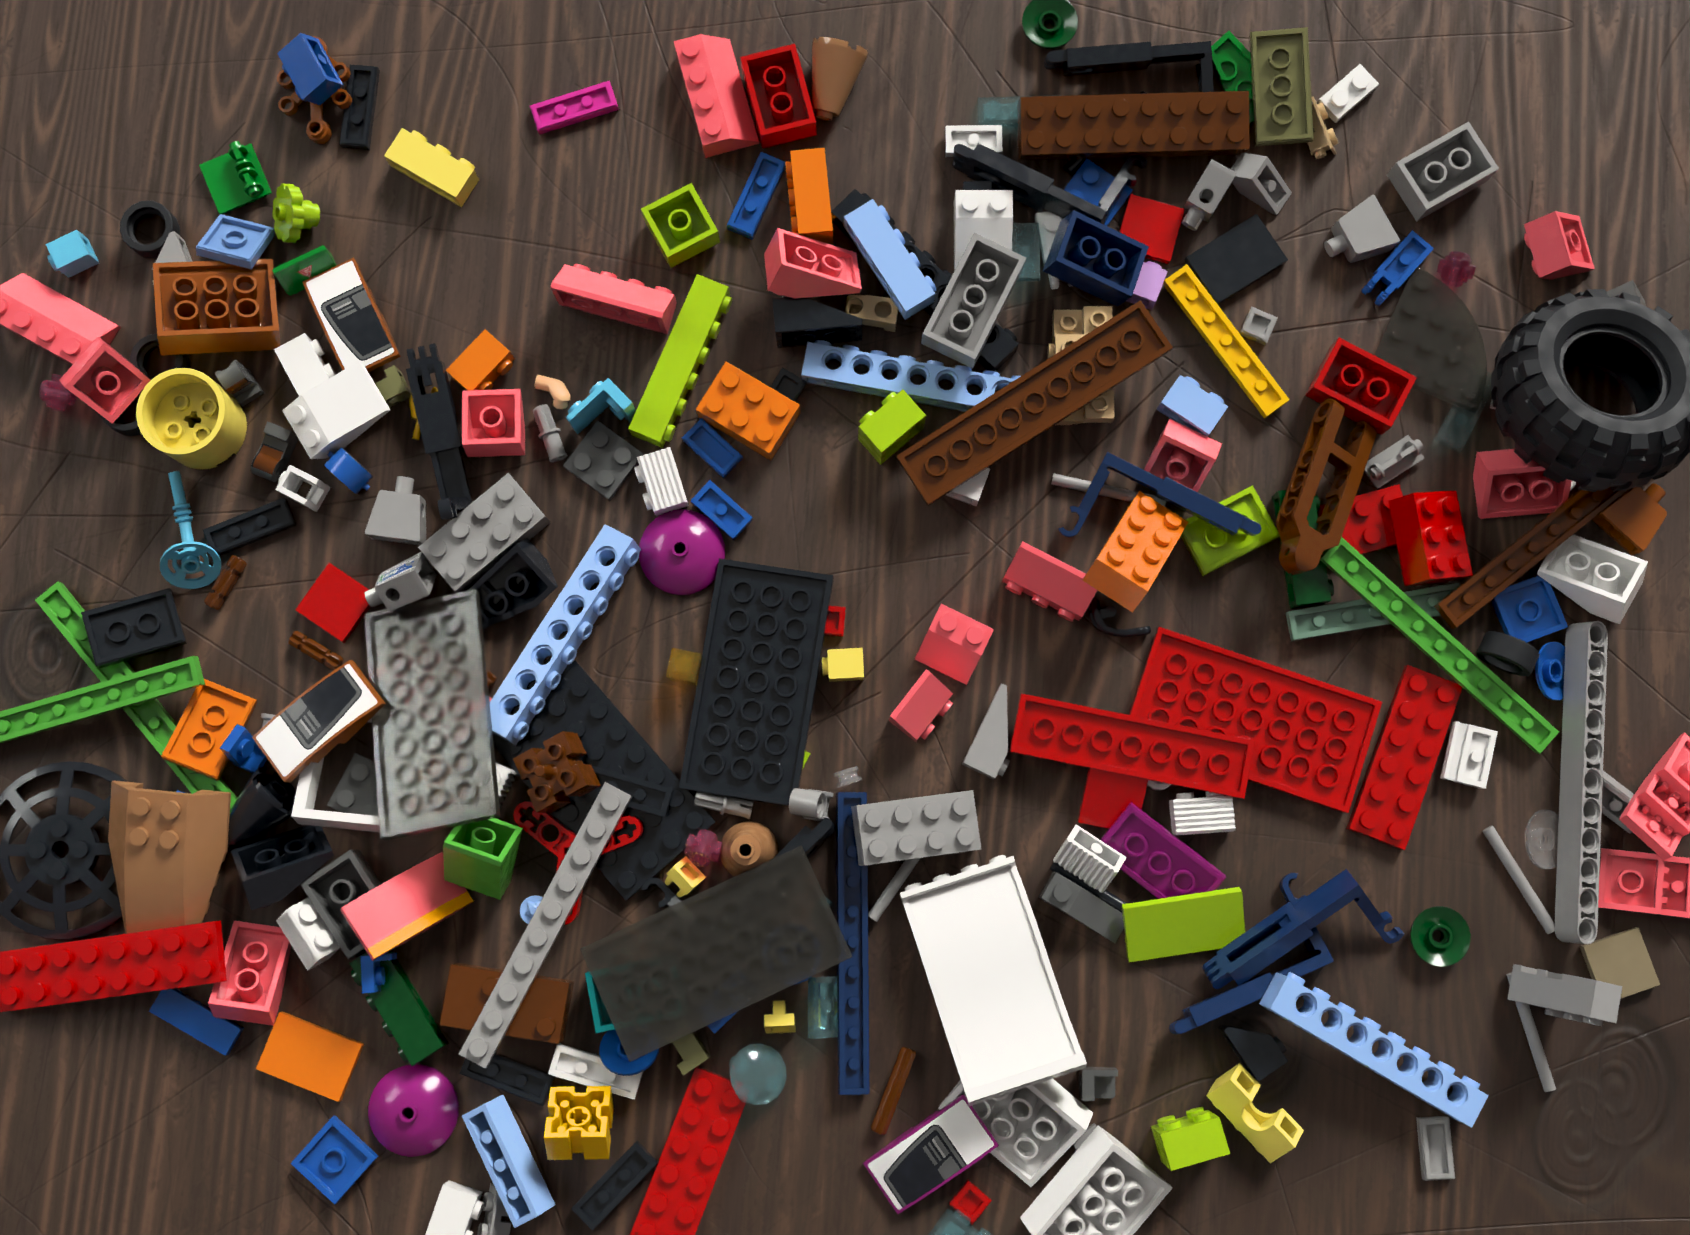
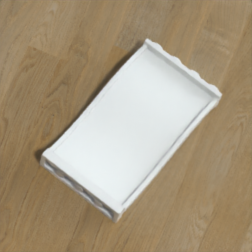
[900,855,1087,1106]

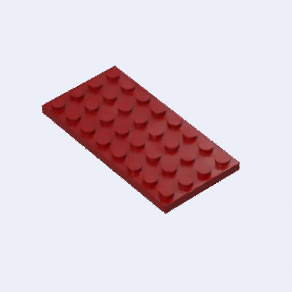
[1129,627,1382,814]

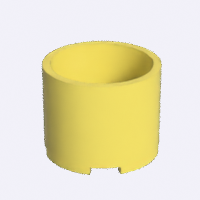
[136,368,247,469]

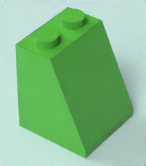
[443,809,523,900]

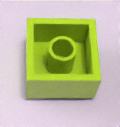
[641,183,720,268]
[858,389,926,465]
[1151,1107,1230,1171]

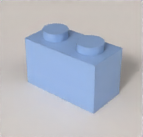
[1157,375,1228,437]

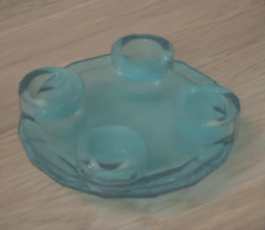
[729,1043,787,1105]

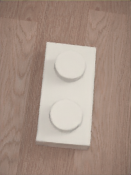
[1317,64,1379,123]
[945,125,1002,157]

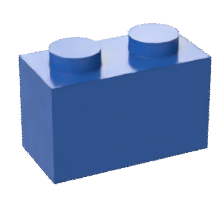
[277,33,343,105]

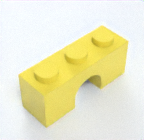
[1206,1063,1304,1163]

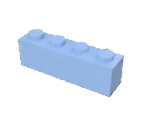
[844,199,936,320]
[462,1095,556,1228]

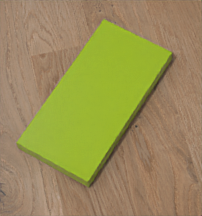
[1122,887,1245,962]

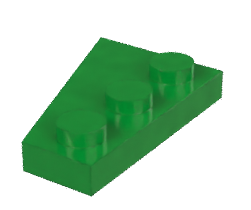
[1211,31,1254,126]

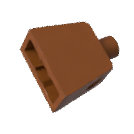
[1592,483,1667,556]

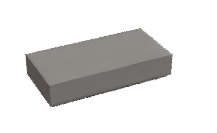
[1416,1116,1455,1181]

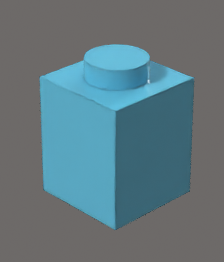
[46,230,99,278]

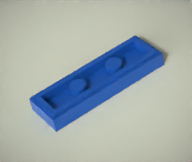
[726,152,786,240]
[149,988,244,1056]

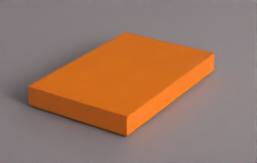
[161,679,257,781]
[256,1011,364,1102]

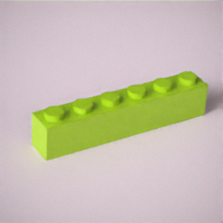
[628,274,732,448]

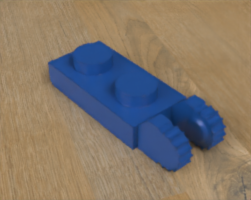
[1361,230,1434,306]

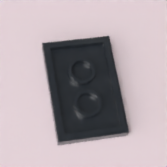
[1184,214,1288,305]
[81,588,187,669]

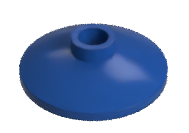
[1535,642,1565,700]
[599,1023,659,1076]

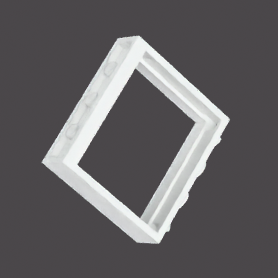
[291,709,428,835]

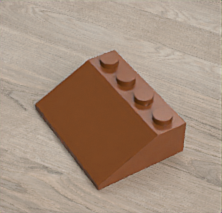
[153,259,281,355]

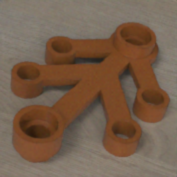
[277,36,352,144]

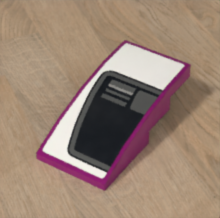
[863,1094,999,1214]

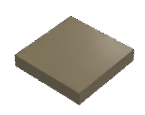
[1579,927,1660,998]

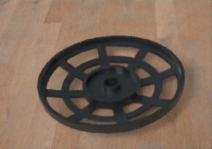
[0,761,128,939]

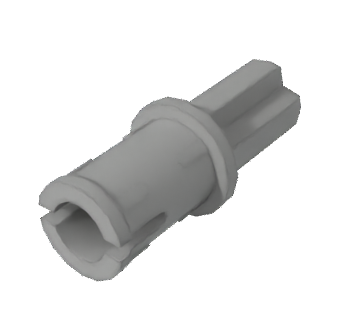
[533,404,568,462]
[694,791,754,819]

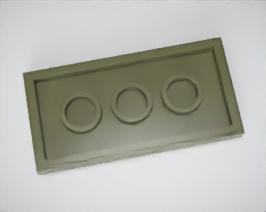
[1249,27,1314,146]

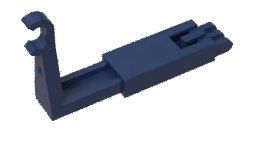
[1058,452,1261,537]
[1202,869,1404,989]
[1169,873,1334,1035]

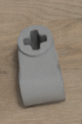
[789,788,834,821]

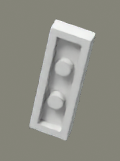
[548,1044,643,1099]

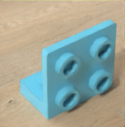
[566,378,636,434]

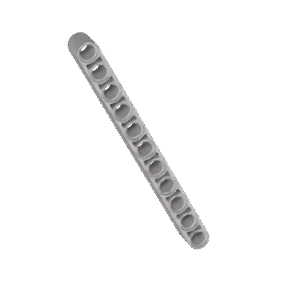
[1554,621,1608,944]

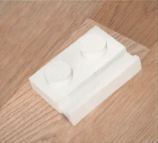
[1440,721,1498,789]

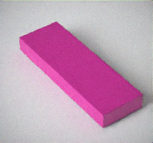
[530,80,619,135]

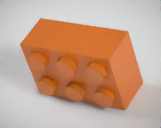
[785,148,833,245]
[696,361,801,460]

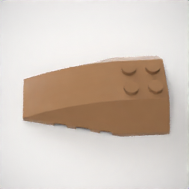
[108,780,231,934]

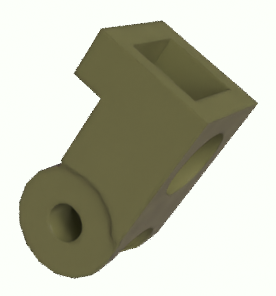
[375,365,411,408]
[662,1016,710,1075]

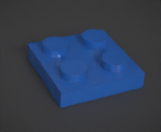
[1064,158,1133,226]
[1491,576,1568,643]
[291,1115,379,1205]

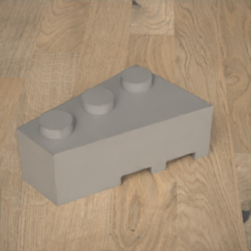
[1507,964,1623,1027]

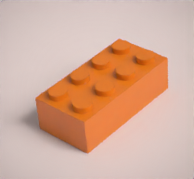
[1082,491,1188,613]

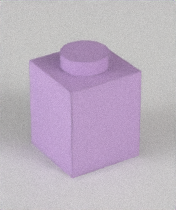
[1126,261,1168,310]

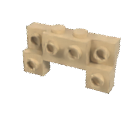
[1047,306,1114,425]

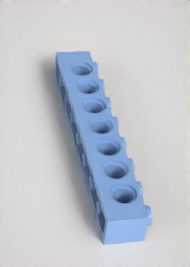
[801,340,1021,412]
[477,524,641,746]
[1259,972,1489,1128]

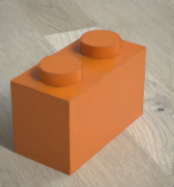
[446,329,515,391]

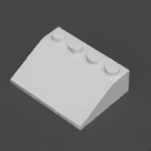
[938,1079,1093,1187]
[1020,1125,1172,1235]

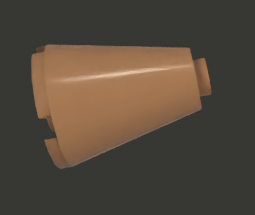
[812,37,868,121]
[720,821,779,880]

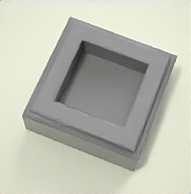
[1240,307,1278,345]

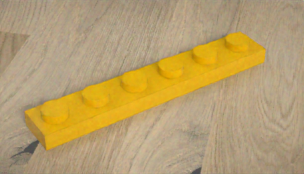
[1163,264,1290,419]

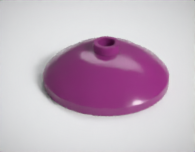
[639,509,725,595]
[368,1064,459,1157]

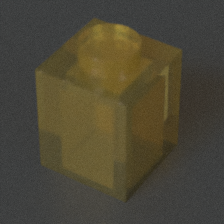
[666,648,702,686]

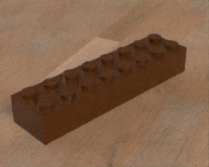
[1017,91,1250,161]

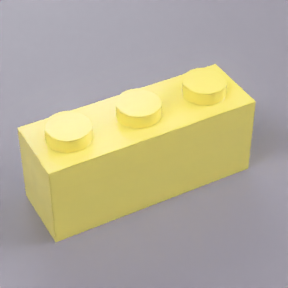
[384,128,479,207]

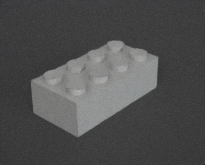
[921,233,1027,369]
[418,473,551,596]
[851,790,981,866]

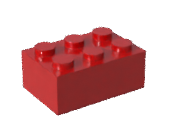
[740,44,817,149]
[1305,337,1417,435]
[1389,490,1473,586]

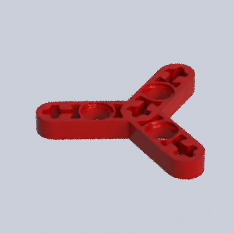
[513,801,643,925]

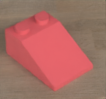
[764,228,862,299]
[208,920,291,1026]

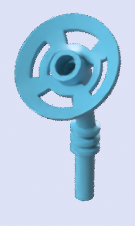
[160,471,221,589]

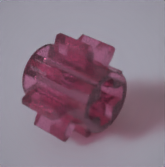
[1437,251,1476,287]
[40,374,77,412]
[684,830,723,867]

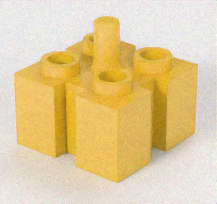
[544,1086,614,1160]

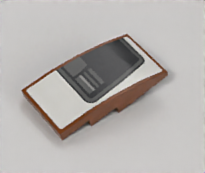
[303,257,401,372]
[252,660,386,782]

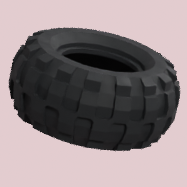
[1491,289,1690,492]

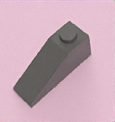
[1038,872,1124,944]

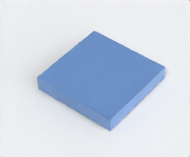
[196,214,275,269]

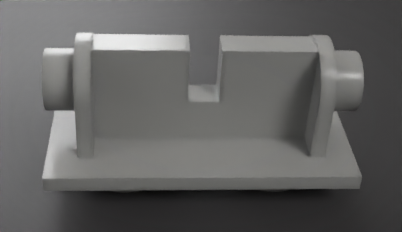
[1364,435,1424,489]
[477,1183,511,1235]

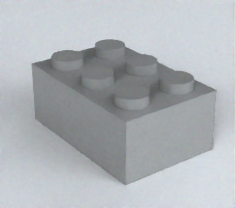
[1387,121,1499,222]

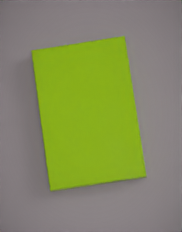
[1181,485,1280,576]

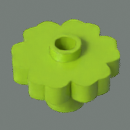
[272,183,320,243]

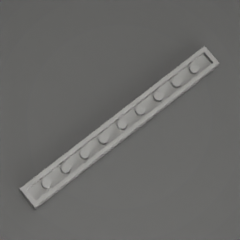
[459,782,633,1069]

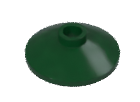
[1022,0,1078,49]
[1410,906,1471,967]

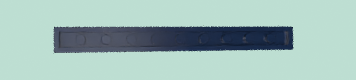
[836,792,870,1095]

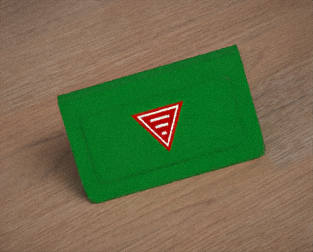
[272,245,337,296]

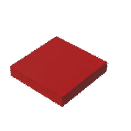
[1119,194,1185,264]
[295,563,371,643]
[1077,768,1148,829]

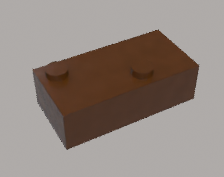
[440,963,574,1044]

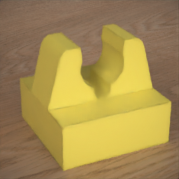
[665,856,706,897]
[764,1000,796,1034]

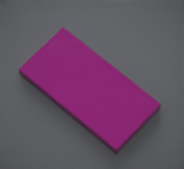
[1100,802,1226,899]

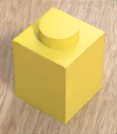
[822,648,864,682]

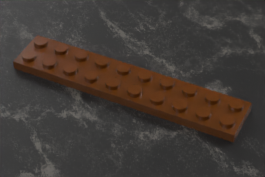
[896,300,1173,506]

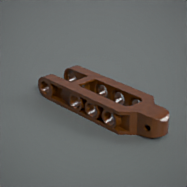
[1275,398,1377,575]

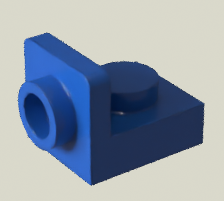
[220,724,268,773]
[360,952,397,993]

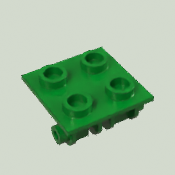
[199,141,272,215]

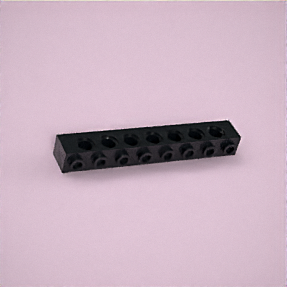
[831,189,1018,372]

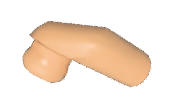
[534,375,570,409]

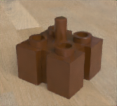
[513,731,601,813]

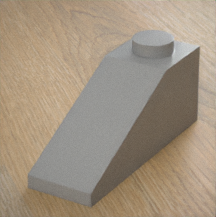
[962,683,1010,780]

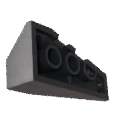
[437,538,558,641]

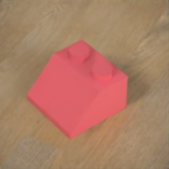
[1524,211,1595,280]
[59,337,151,424]
[462,389,525,457]
[1144,419,1222,492]
[914,604,994,685]
[888,669,953,742]

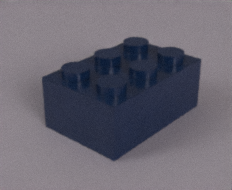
[1043,210,1149,307]

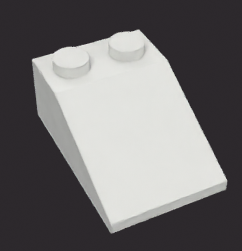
[954,190,1013,271]
[282,362,390,459]
[1537,535,1648,624]

